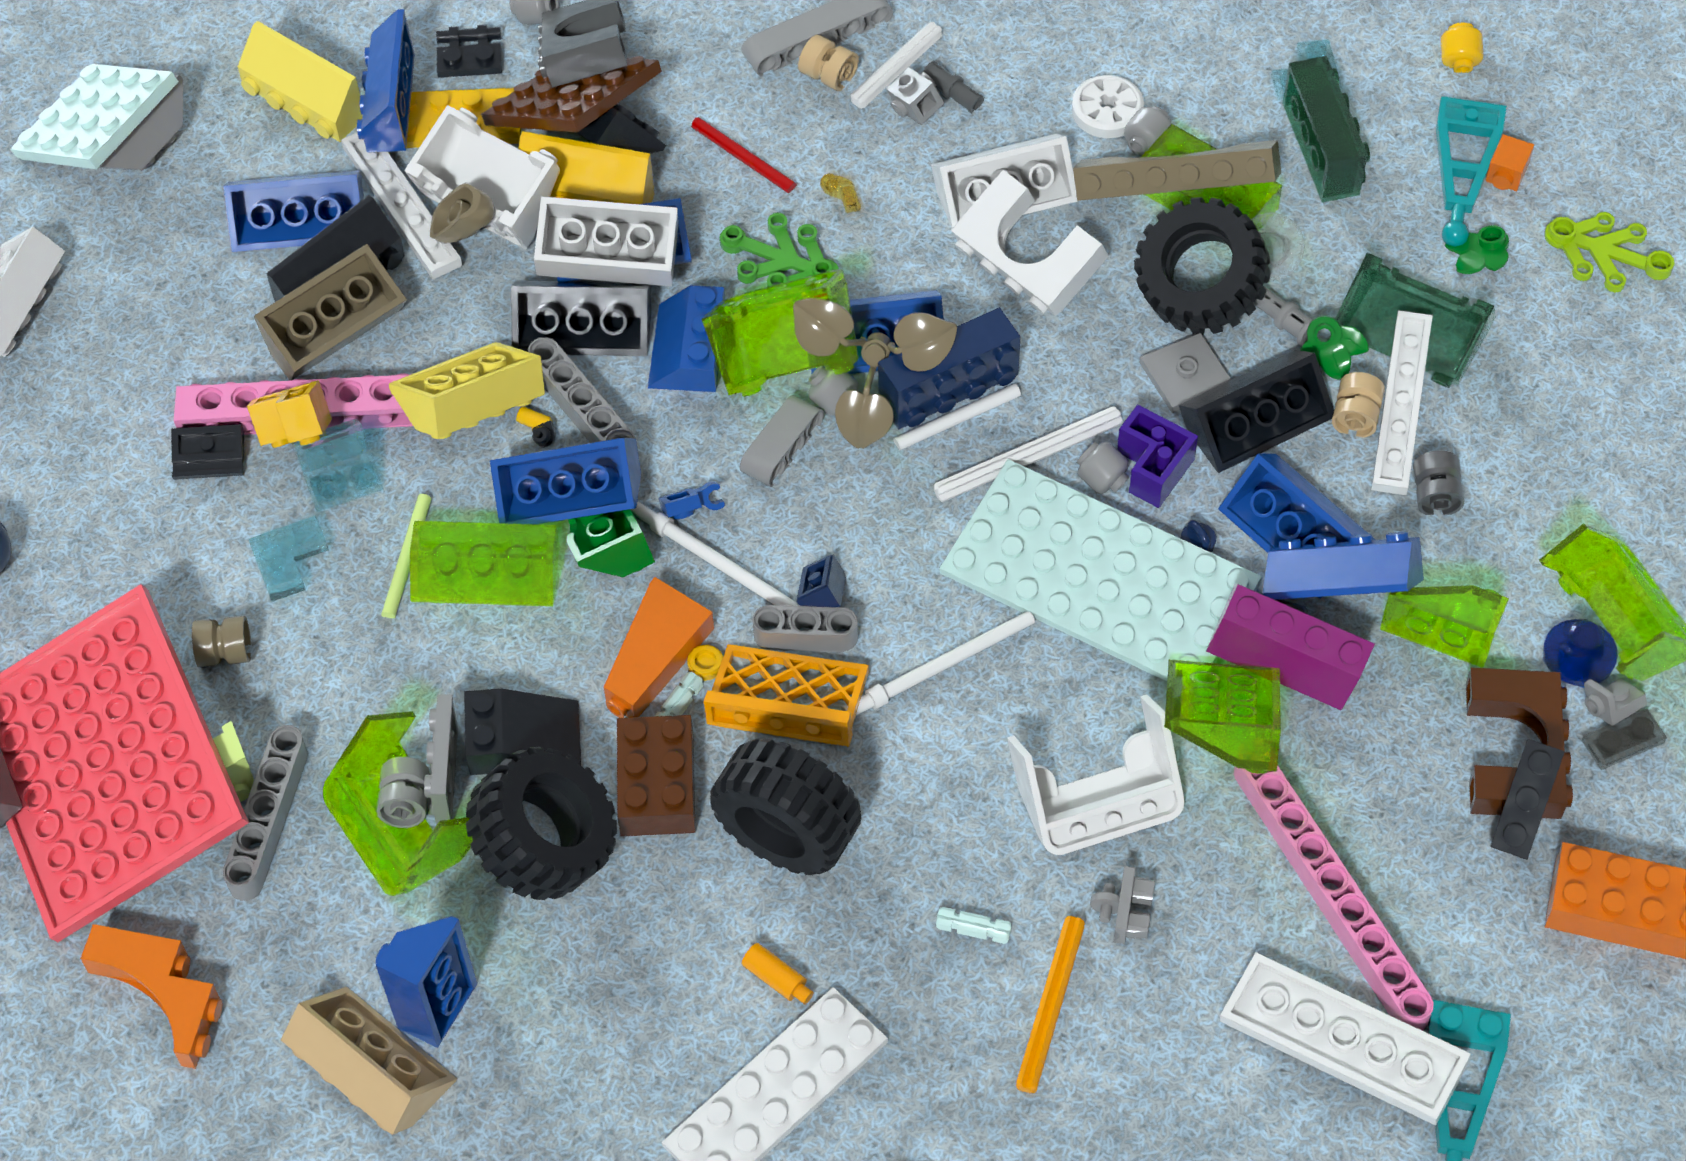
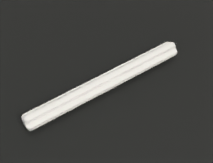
[933,406,1123,502]

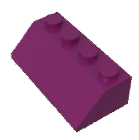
[1206,584,1375,710]

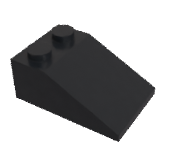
[464,688,581,775]

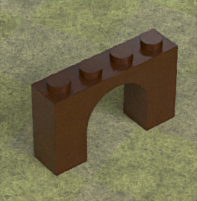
[1466,667,1573,819]

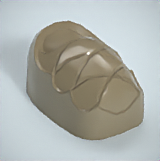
[430,183,494,244]

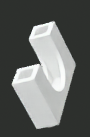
[951,170,1109,316]

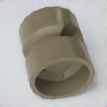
[192,616,251,667]

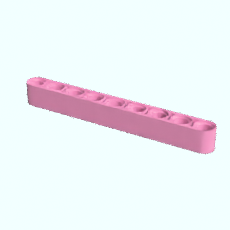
[1234,743,1434,1031]

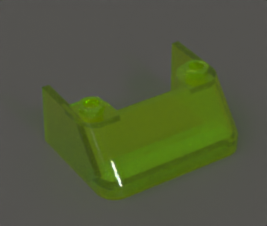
[1539,523,1686,681]
[323,711,473,896]

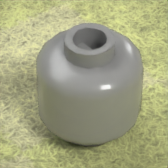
[510,0,559,25]
[1124,106,1173,155]
[808,364,859,415]
[1076,442,1129,494]

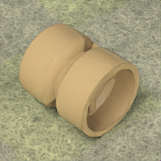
[798,34,859,91]
[1332,372,1385,438]

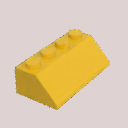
[519,131,655,204]

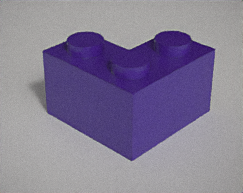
[1117,404,1198,508]

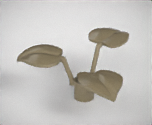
[793,298,957,449]

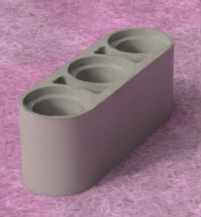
[740,395,824,487]
[752,605,858,652]

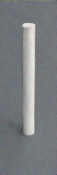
[893,384,1021,451]

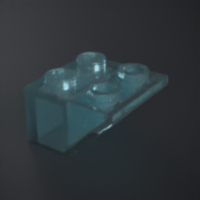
[291,418,384,512]

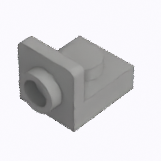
[1584,678,1647,726]

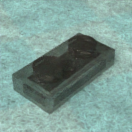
[1581,709,1667,770]

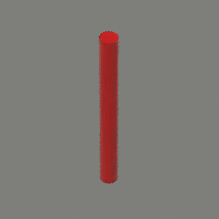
[691,117,797,194]

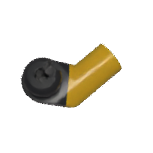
[516,406,556,447]

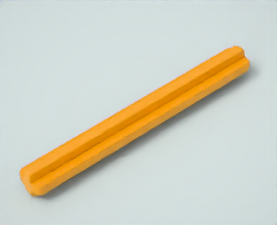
[1016,916,1085,1094]

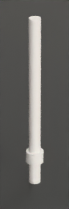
[631,501,799,606]
[842,611,1035,716]

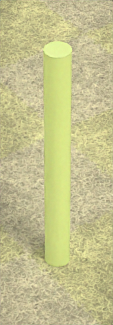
[381,494,432,619]

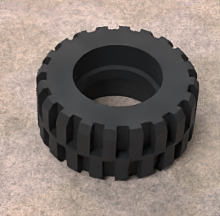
[1134,197,1271,335]
[710,739,861,875]
[466,747,617,900]

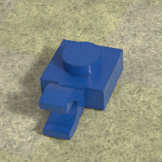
[658,481,725,520]

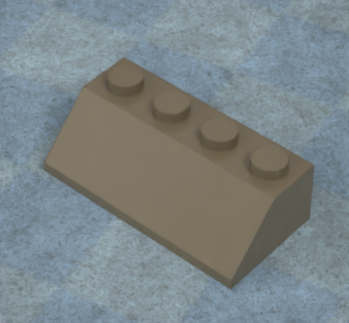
[254,244,407,381]

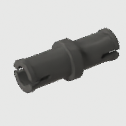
[923,61,984,114]

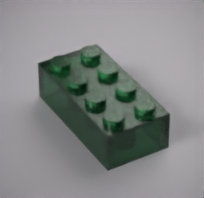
[1282,56,1370,203]

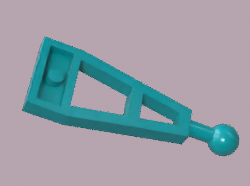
[1436,96,1507,246]
[1428,1000,1511,1161]

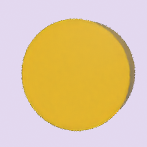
[687,645,723,681]

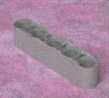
[741,0,893,76]
[528,337,636,443]
[223,725,308,901]

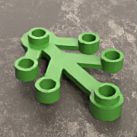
[720,213,839,295]

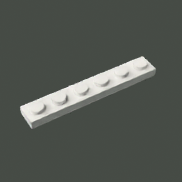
[341,133,462,280]
[1371,310,1432,496]

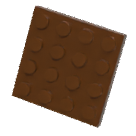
[481,56,662,132]

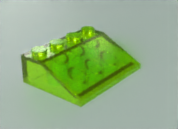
[1164,660,1281,774]

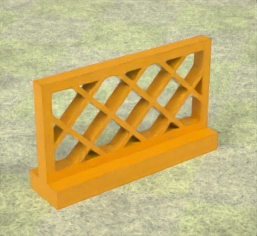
[704,644,869,747]

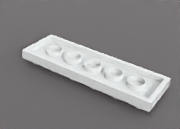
[1220,953,1471,1126]
[662,987,888,1161]

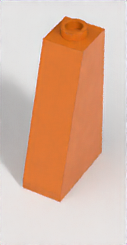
[603,577,714,718]

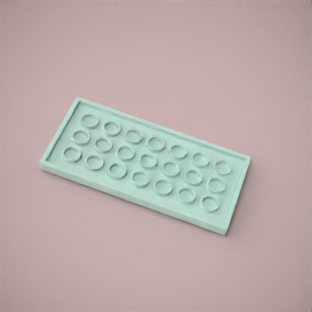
[939,459,1262,695]

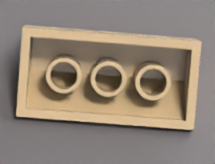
[281,987,457,1135]

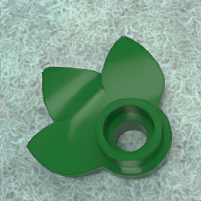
[1445,225,1509,274]
[1300,315,1369,380]

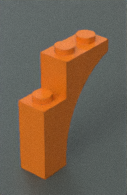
[80,924,223,1069]

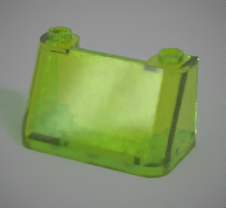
[701,269,858,397]

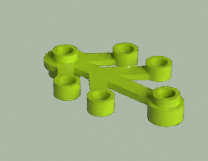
[1544,212,1675,293]

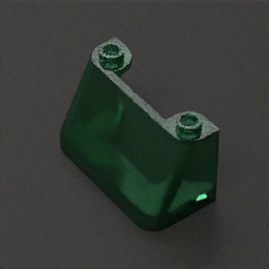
[1335,253,1496,388]

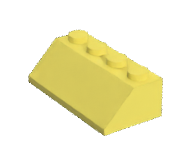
[238,21,363,142]
[389,342,545,439]

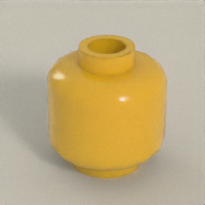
[1441,22,1484,73]

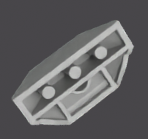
[98,75,183,170]

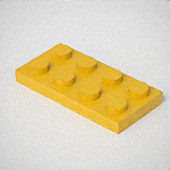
[406,88,521,148]

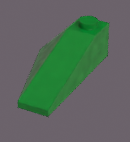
[567,509,655,577]

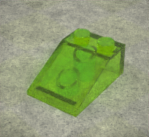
[1380,585,1509,668]

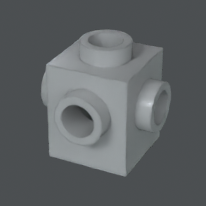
[886,67,944,125]

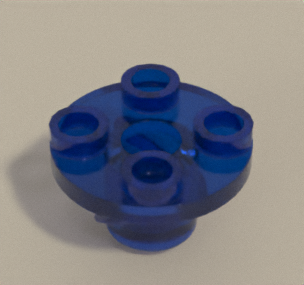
[1543,619,1618,688]

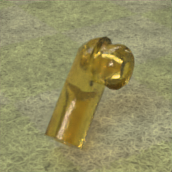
[820,173,861,213]

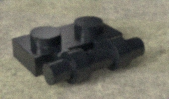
[436,24,502,78]

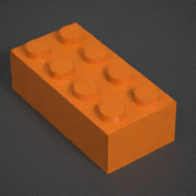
[1544,842,1686,959]

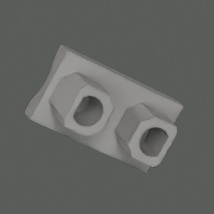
[1090,866,1155,944]

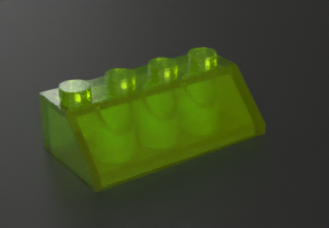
[410,521,560,606]

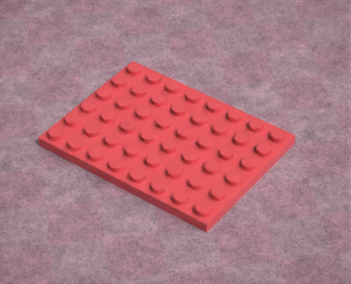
[0,584,249,942]

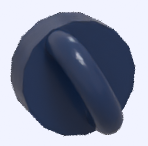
[1180,520,1216,552]

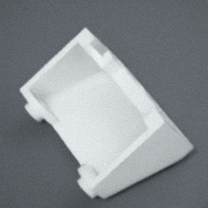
[404,105,560,250]

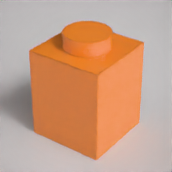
[1486,134,1535,192]

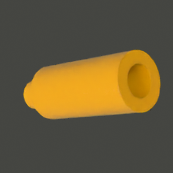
[741,943,814,1005]

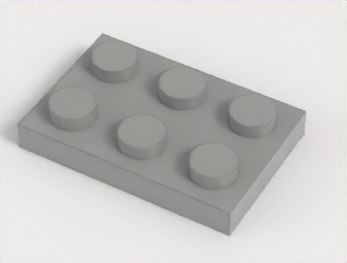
[424,694,458,827]

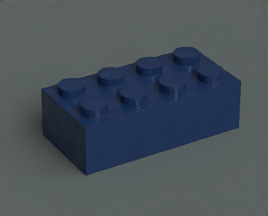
[878,307,1021,430]

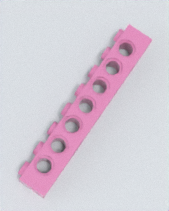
[174,373,413,435]

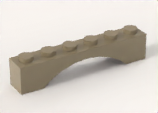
[1073,140,1282,201]

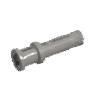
[1253,286,1319,346]

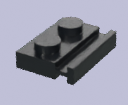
[171,424,244,480]

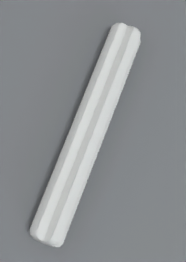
[851,22,942,109]

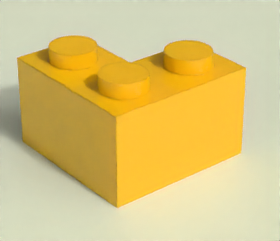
[247,380,332,448]

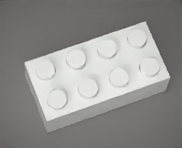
[534,196,678,287]

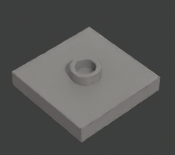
[1139,333,1231,413]

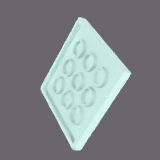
[10,64,178,169]

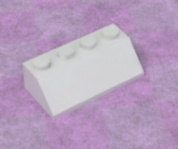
[931,134,1077,228]
[0,227,65,357]

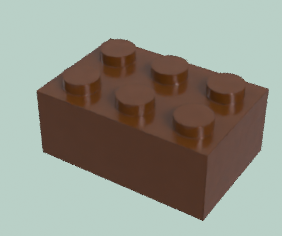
[617,715,696,836]

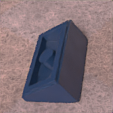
[796,554,846,608]

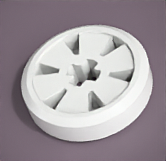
[1072,75,1144,138]

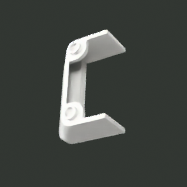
[1007,694,1185,855]

